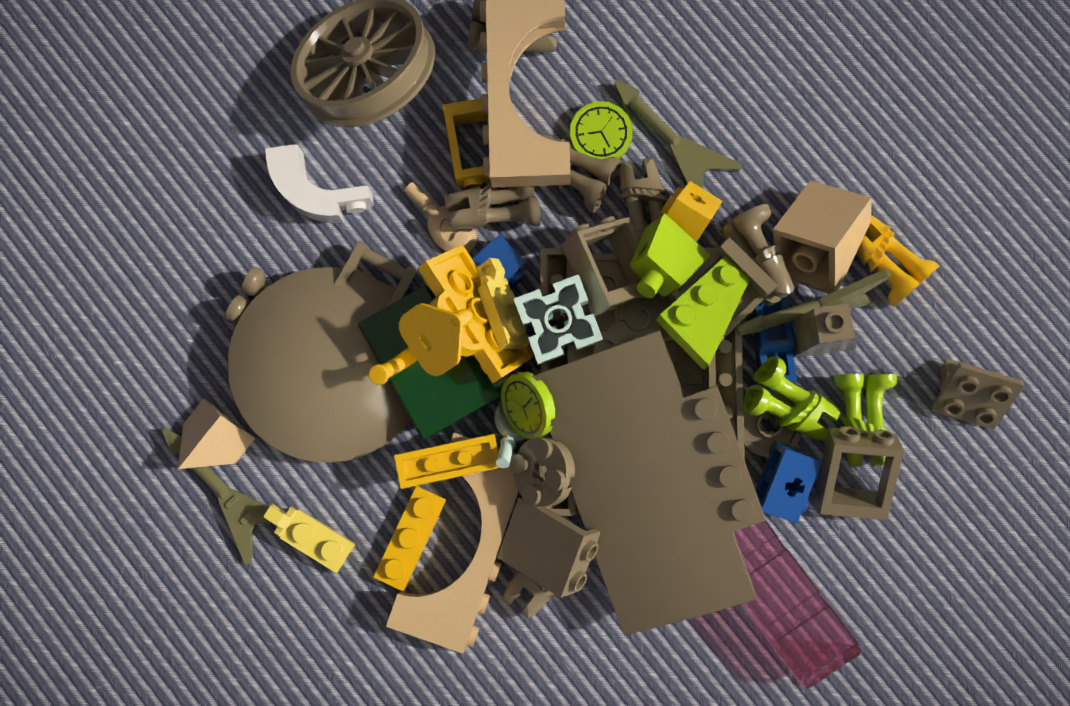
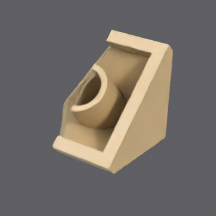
[178,398,256,469]

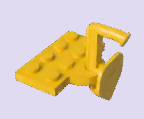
[369,245,535,385]

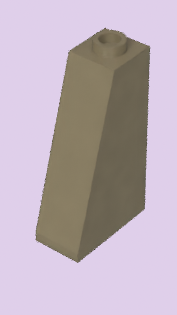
[791,303,857,358]

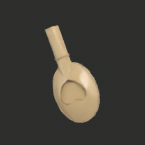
[404,182,477,254]

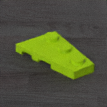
[656,256,750,370]

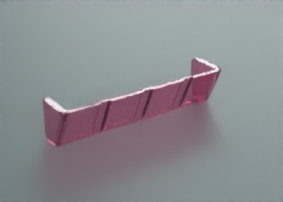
[734,521,862,688]

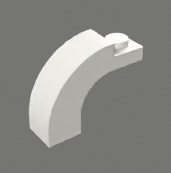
[265,144,374,223]

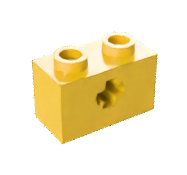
[661,181,723,242]

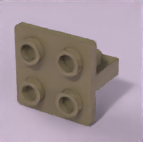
[932,358,1024,429]

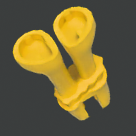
[856,215,939,307]

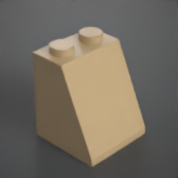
[773,180,872,294]

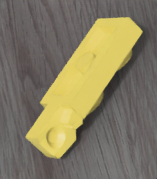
[476,258,530,350]
[263,504,356,573]

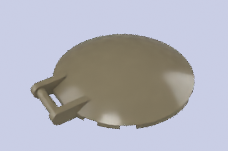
[227,241,417,463]

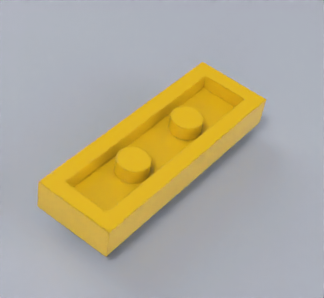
[394,434,500,489]
[373,486,447,591]

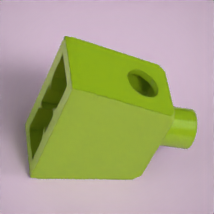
[630,213,711,298]

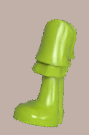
[743,356,840,441]
[834,374,897,467]

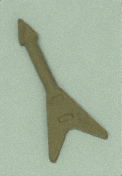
[614,80,742,189]
[735,269,891,335]
[162,429,273,565]

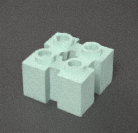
[514,274,603,365]

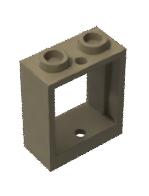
[561,216,647,316]
[814,426,904,520]

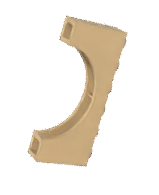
[480,0,571,188]
[386,433,519,654]

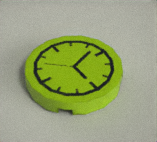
[570,101,633,159]
[501,372,555,440]

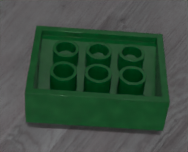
[358,285,510,441]

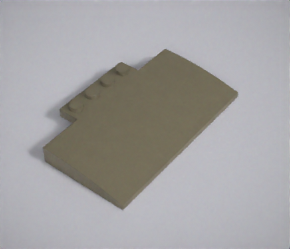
[532,330,766,635]

